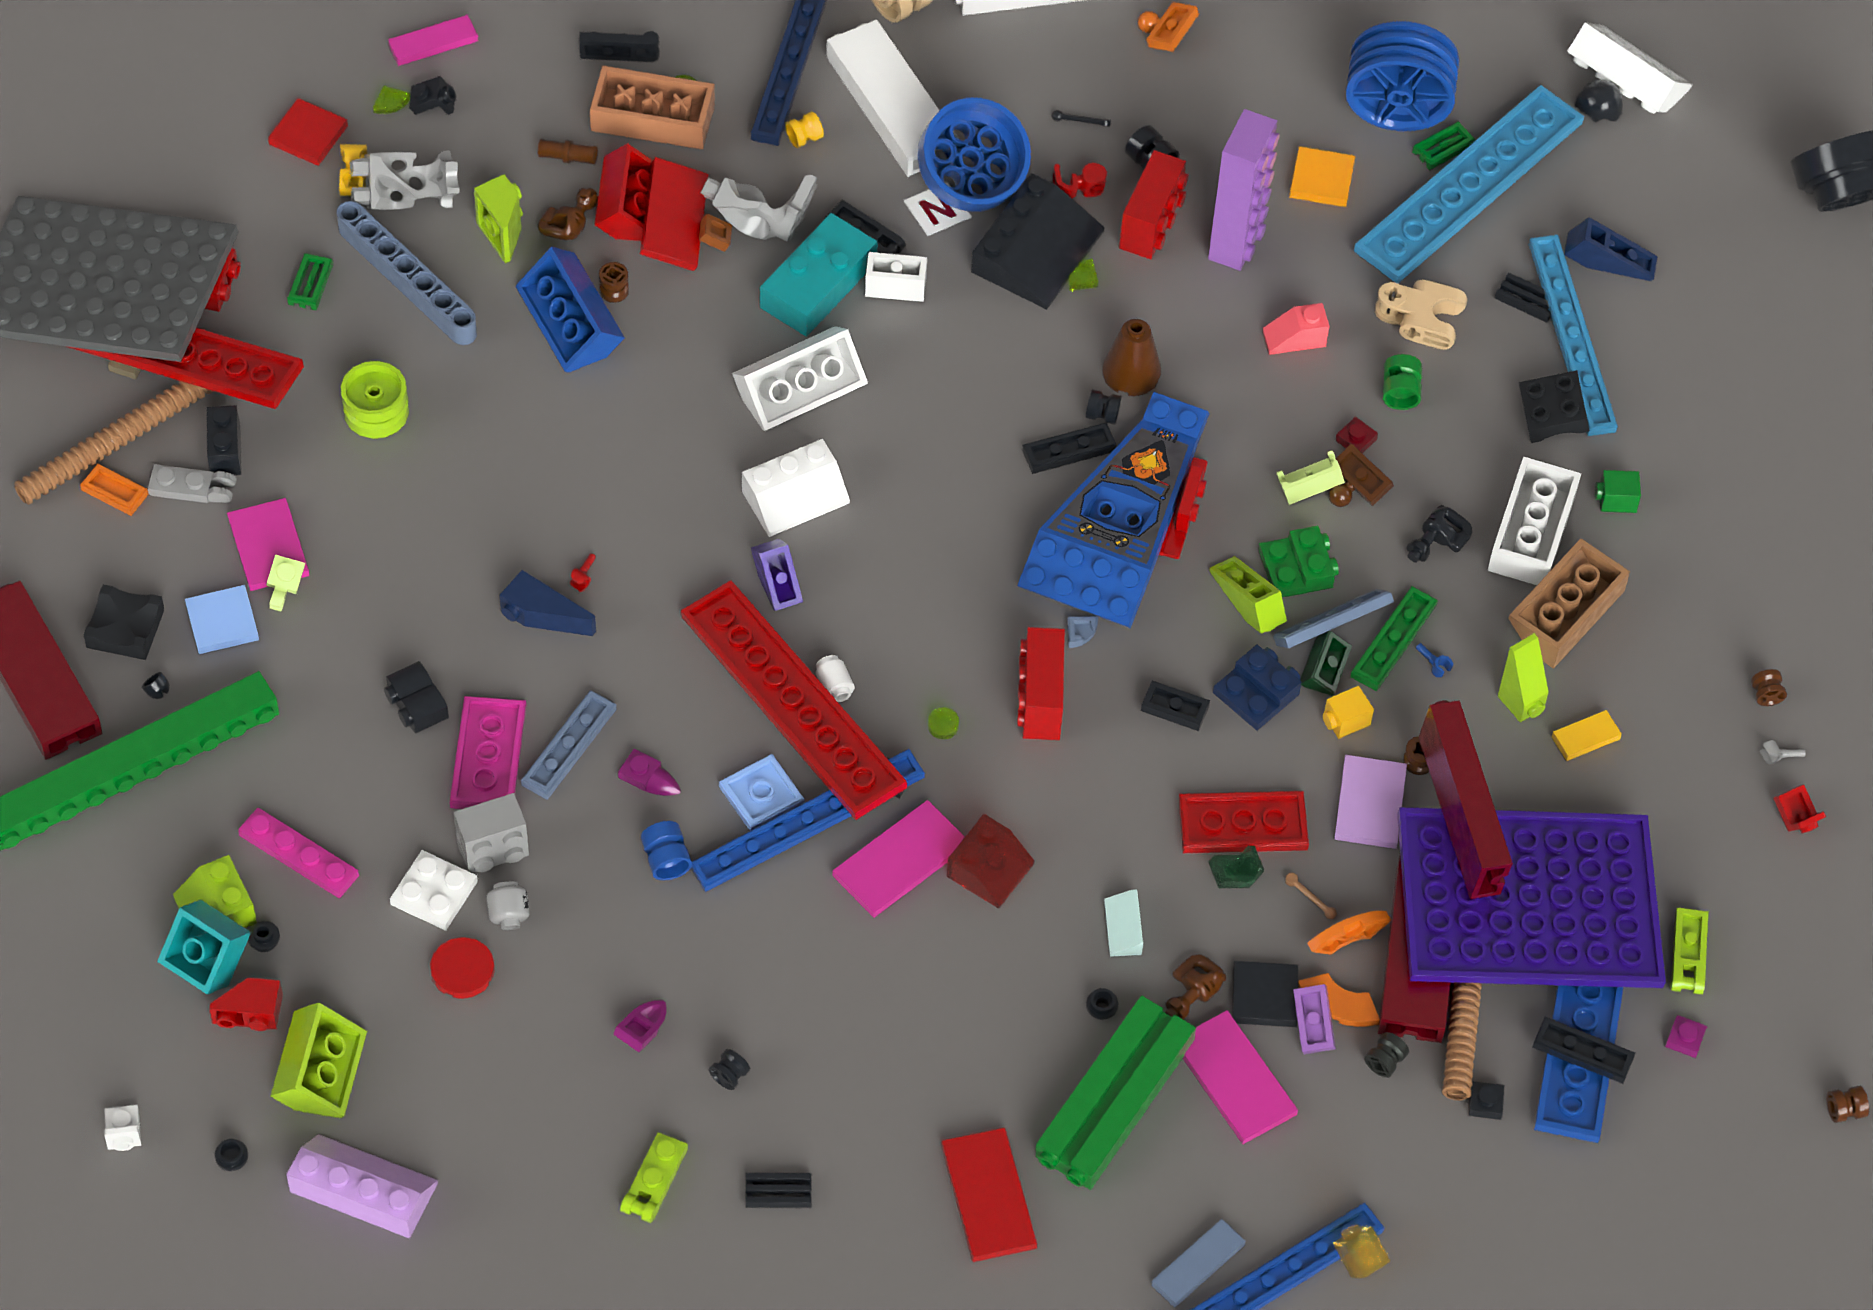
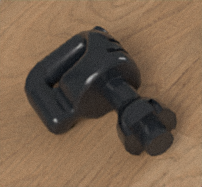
[1407,505,1472,562]

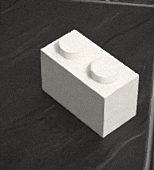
[865,252,927,302]

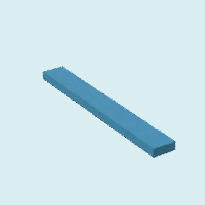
[1529,235,1618,436]

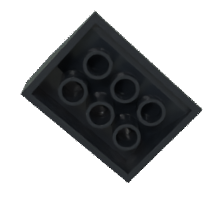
[971,173,1105,310]

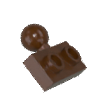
[1328,444,1394,507]

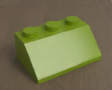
[270,1002,367,1118]

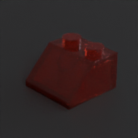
[947,814,1035,909]

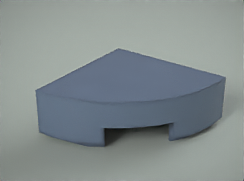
[1067,616,1098,648]

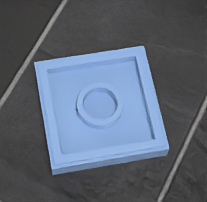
[185,585,259,654]
[719,754,805,831]

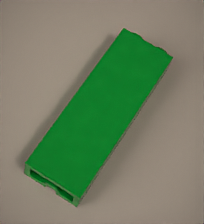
[1036,995,1196,1190]

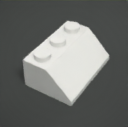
[742,439,850,537]

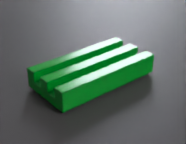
[1412,121,1476,171]
[287,253,333,311]

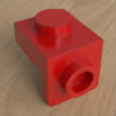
[1773,784,1826,834]

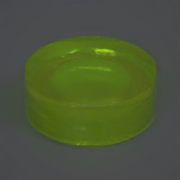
[928,707,959,739]

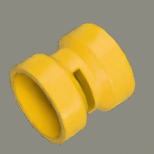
[785,111,824,148]

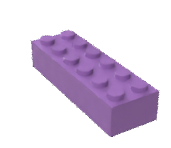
[1208,109,1280,271]

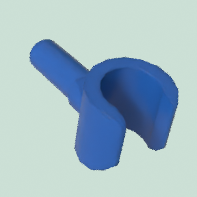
[1416,643,1453,677]

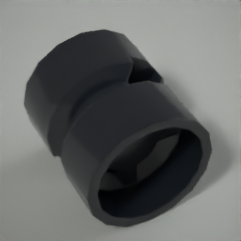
[1125,125,1179,170]

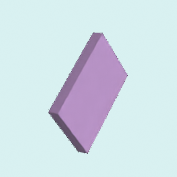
[1334,755,1407,849]

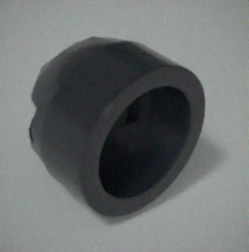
[142,672,170,699]

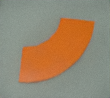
[1307,910,1392,955]
[1298,973,1380,1027]

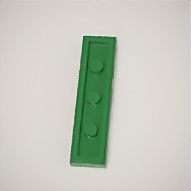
[1350,586,1438,692]

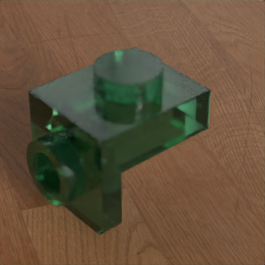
[1208,846,1264,888]

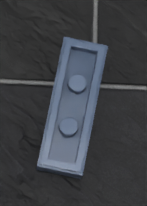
[1151,1219,1245,1308]

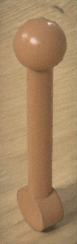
[1285,873,1337,919]

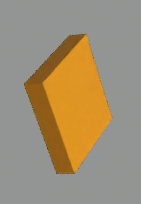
[1290,146,1355,207]

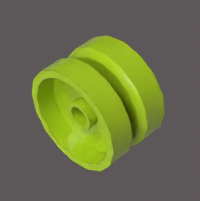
[341,361,409,439]

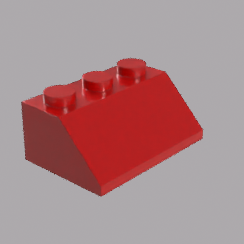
[594,143,653,241]

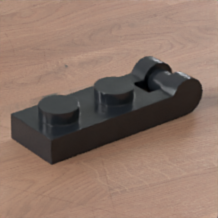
[579,31,660,62]
[824,200,906,254]

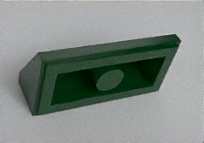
[1300,630,1352,696]

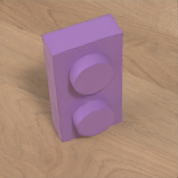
[1293,984,1336,1054]

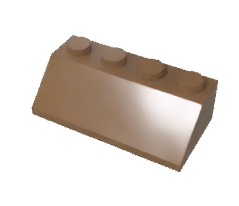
[1508,539,1630,669]

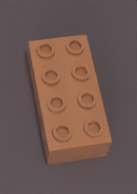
[590,66,715,150]

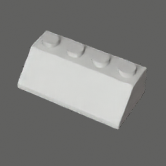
[1567,23,1692,114]
[732,326,868,431]

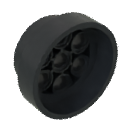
[1791,130,1873,212]

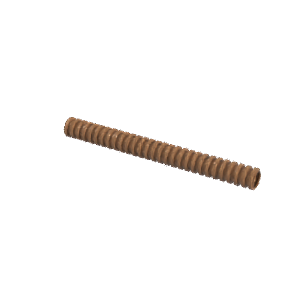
[14,381,213,505]
[1442,982,1482,1101]

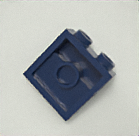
[1213,644,1302,731]

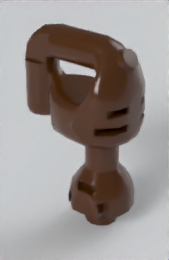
[538,188,598,240]
[1164,954,1226,1020]

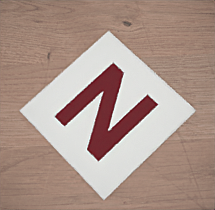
[903,182,971,236]

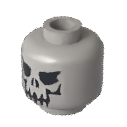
[486,881,530,930]

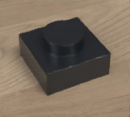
[1469,1081,1505,1120]

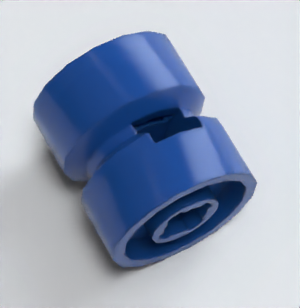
[641,821,692,880]

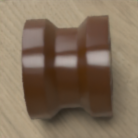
[1751,669,1787,706]
[1403,736,1429,775]

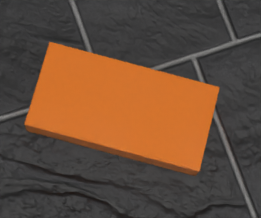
[80,463,149,516]

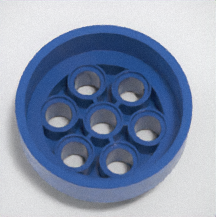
[918,98,1031,212]

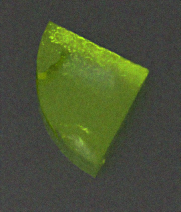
[373,85,410,114]
[1069,258,1098,291]

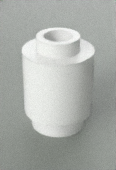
[815,655,855,702]

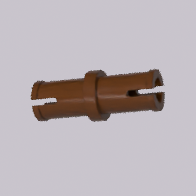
[538,139,598,165]

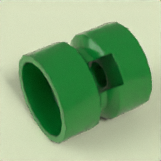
[1383,354,1422,410]

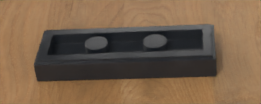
[1022,422,1117,474]
[1532,1017,1636,1084]

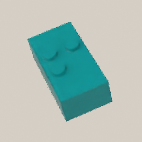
[760,213,878,337]

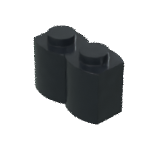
[384,661,449,733]

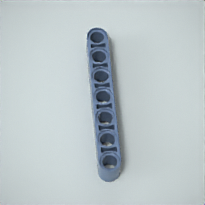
[336,201,477,345]

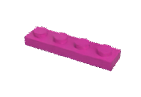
[238,807,359,899]

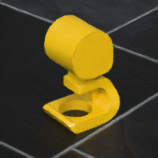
[339,144,368,196]

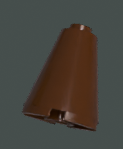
[1102,319,1161,397]

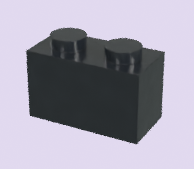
[207,405,241,476]

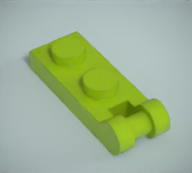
[1670,907,1709,995]
[620,1132,688,1223]

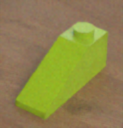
[1209,556,1287,634]
[1498,633,1549,722]

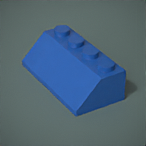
[516,246,625,372]

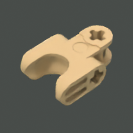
[1375,280,1467,350]

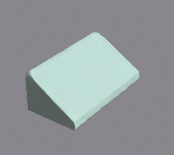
[1104,889,1143,957]

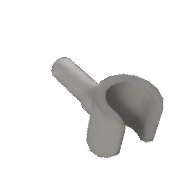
[1760,740,1806,764]

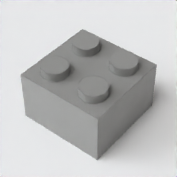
[453,793,529,873]

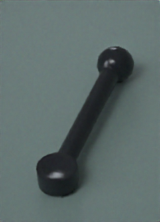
[1052,110,1111,126]

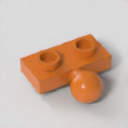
[1138,2,1199,52]

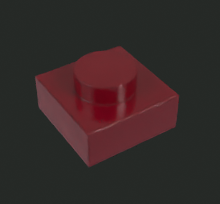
[1335,416,1378,454]

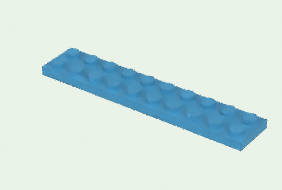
[1354,85,1584,283]

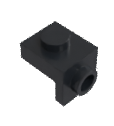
[409,76,456,115]

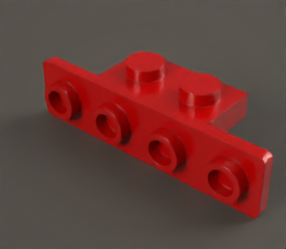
[1159,457,1208,559]

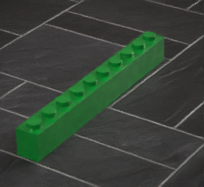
[0,671,279,851]

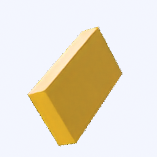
[1552,710,1622,761]

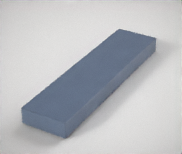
[1273,589,1394,648]
[521,690,617,800]

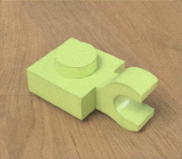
[267,555,305,612]

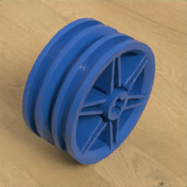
[1346,21,1459,131]

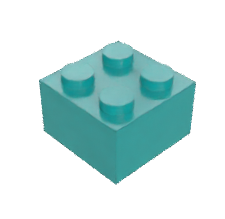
[157,900,251,995]

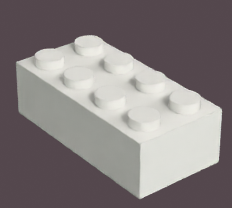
[1488,457,1581,585]

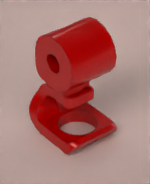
[1052,163,1107,199]

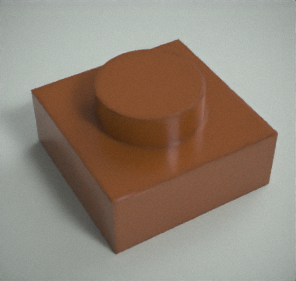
[699,213,732,252]

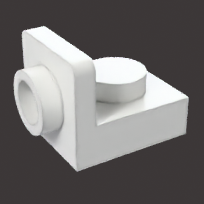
[104,1105,141,1151]

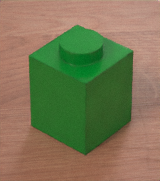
[1595,470,1641,513]

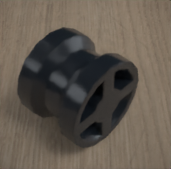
[709,1049,750,1090]

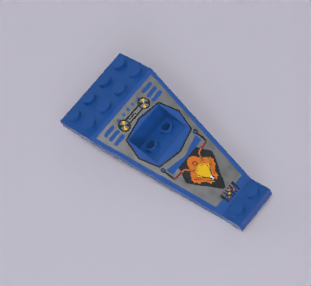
[1017,392,1210,629]

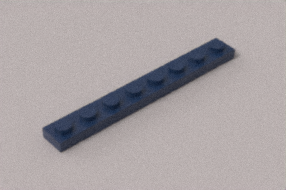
[751,0,827,146]

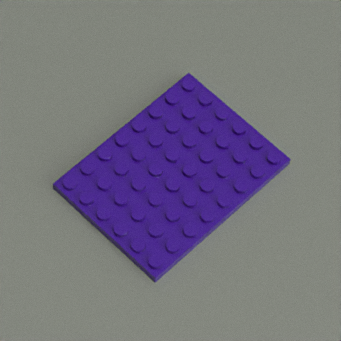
[1397,807,1666,988]

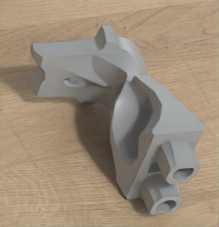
[350,151,459,210]
[701,175,818,242]

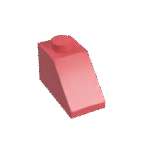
[1262,303,1329,355]

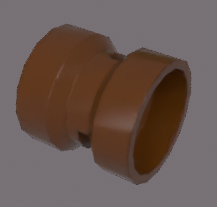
[599,262,629,303]
[1827,1085,1869,1123]

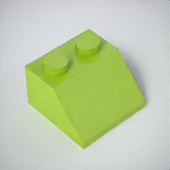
[474,174,523,264]
[173,855,257,928]

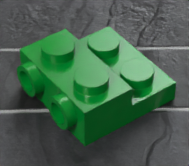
[1258,526,1339,598]

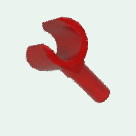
[570,554,596,592]

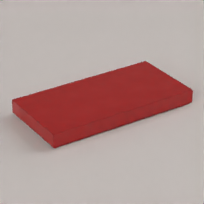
[640,157,709,271]
[1179,791,1309,853]
[941,1127,1037,1262]

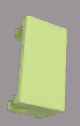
[1276,450,1345,505]

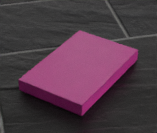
[227,498,310,591]

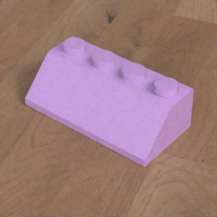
[287,1134,438,1238]

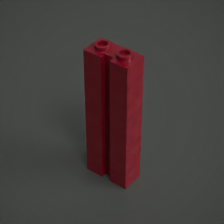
[0,581,103,760]
[1419,700,1513,899]
[1378,855,1450,1043]

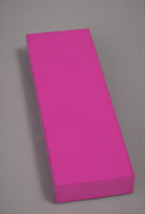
[388,15,478,66]

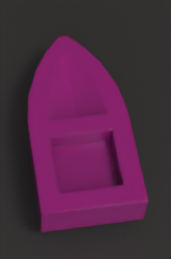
[618,749,681,796]
[613,1000,667,1052]

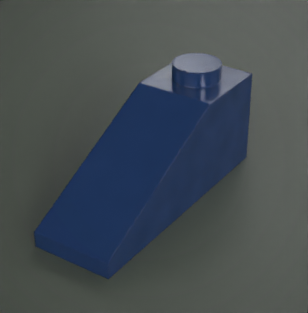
[1564,217,1658,281]
[499,570,596,636]

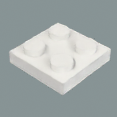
[390,850,478,931]

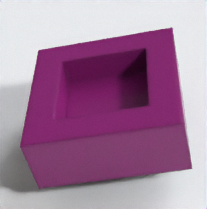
[1665,1015,1707,1058]

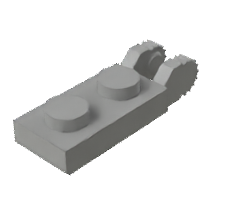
[147,464,237,503]

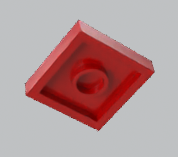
[268,98,348,166]

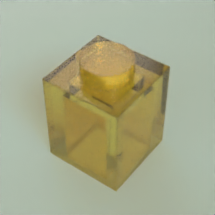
[1333,1224,1391,1278]

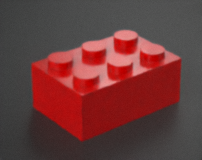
[1119,150,1189,260]
[1017,627,1065,740]

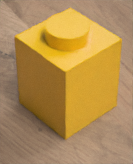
[1323,685,1374,739]

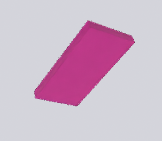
[450,696,527,809]
[832,800,969,918]
[1183,1010,1298,1144]

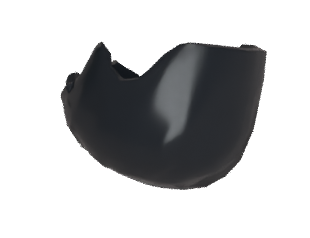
[1575,80,1622,122]

